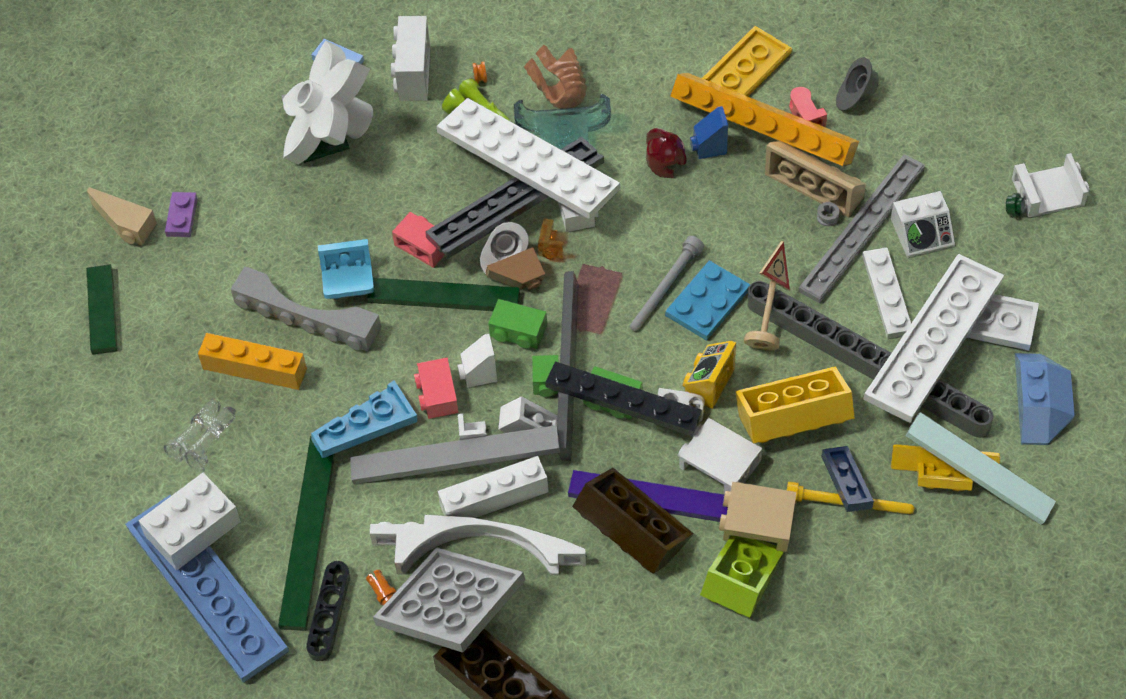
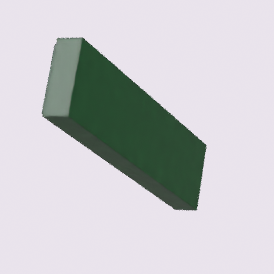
[86,264,118,355]

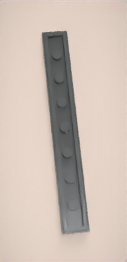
[557,271,579,461]

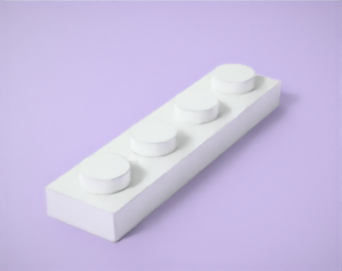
[862,248,911,339]

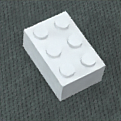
[391,16,431,101]
[139,472,241,571]

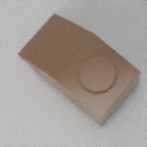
[485,247,545,290]

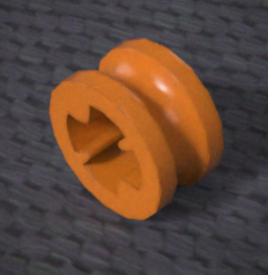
[472,61,487,84]

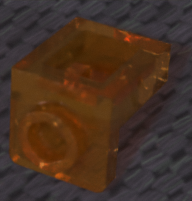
[538,218,564,260]

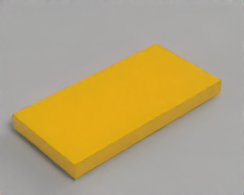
[702,26,792,97]

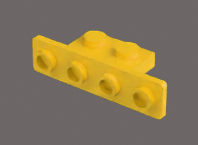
[891,444,1000,491]

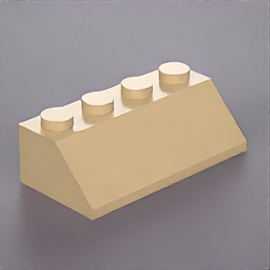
[765,141,866,218]

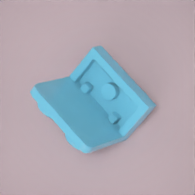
[318,239,374,299]

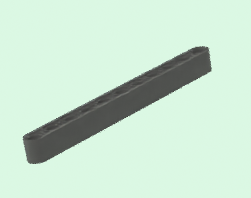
[748,281,993,438]

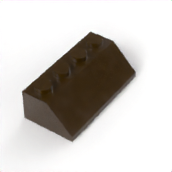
[572,467,694,574]

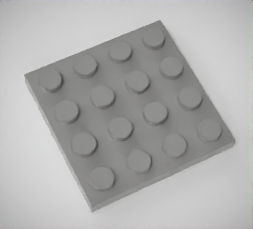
[373,548,525,652]

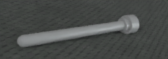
[630,236,704,332]

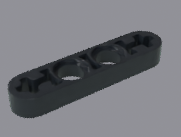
[306,561,350,661]

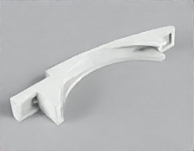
[370,515,586,575]

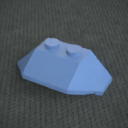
[1015,353,1075,445]

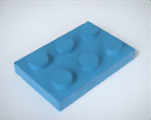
[665,260,750,341]

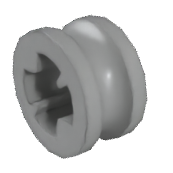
[817,202,840,226]

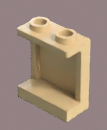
[719,482,796,552]

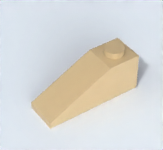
[87,187,157,246]

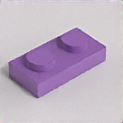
[165,192,197,237]

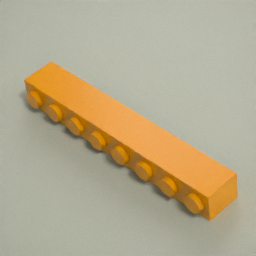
[670,73,859,166]

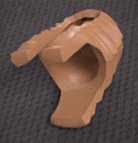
[524,45,587,110]

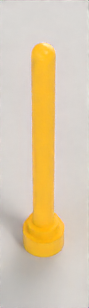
[787,481,915,514]

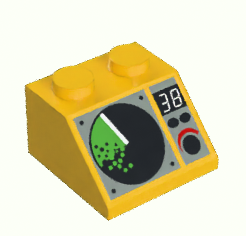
[682,341,736,409]

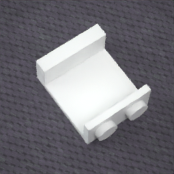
[1012,153,1090,218]
[678,418,762,494]

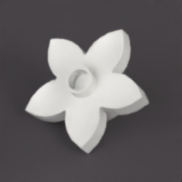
[283,41,373,164]

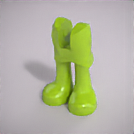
[442,79,511,122]

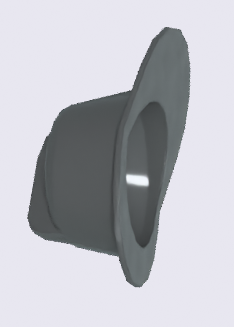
[836,57,879,110]

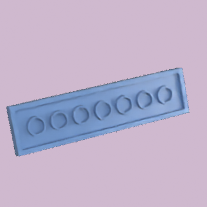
[125,495,289,683]

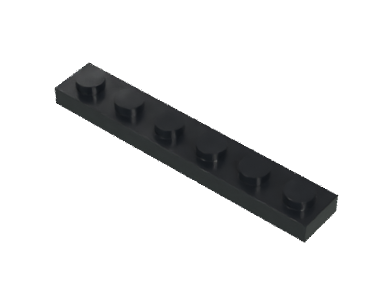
[545,361,702,436]

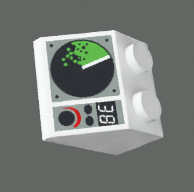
[891,191,955,258]

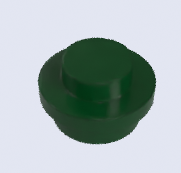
[1006,193,1026,218]

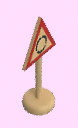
[744,241,790,351]

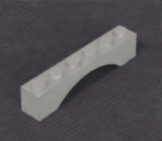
[231,266,381,351]

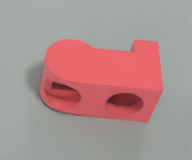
[789,87,827,127]

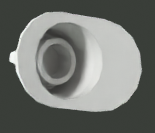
[480,222,528,274]

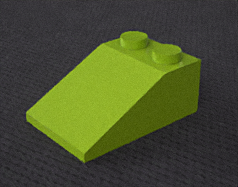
[700,535,784,618]

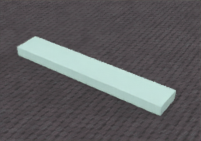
[905,412,1056,525]

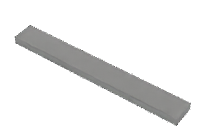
[798,154,925,303]
[350,425,560,484]

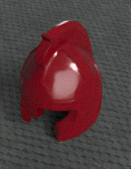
[646,128,687,178]

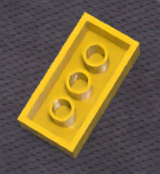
[736,366,855,444]

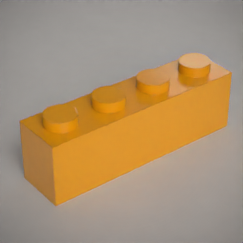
[198,333,307,390]

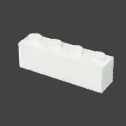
[438,456,548,518]

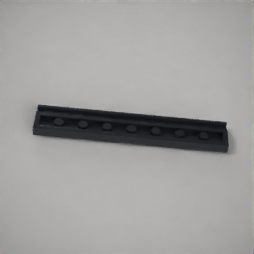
[425,137,604,259]

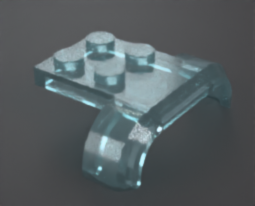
[514,94,611,149]

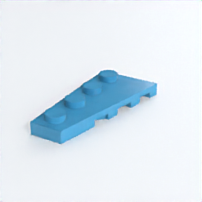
[311,381,417,458]

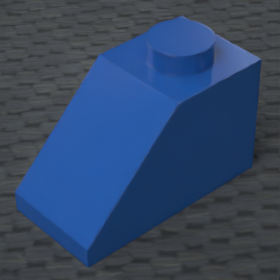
[690,106,728,159]

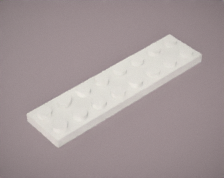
[437,98,620,219]
[863,254,1004,423]

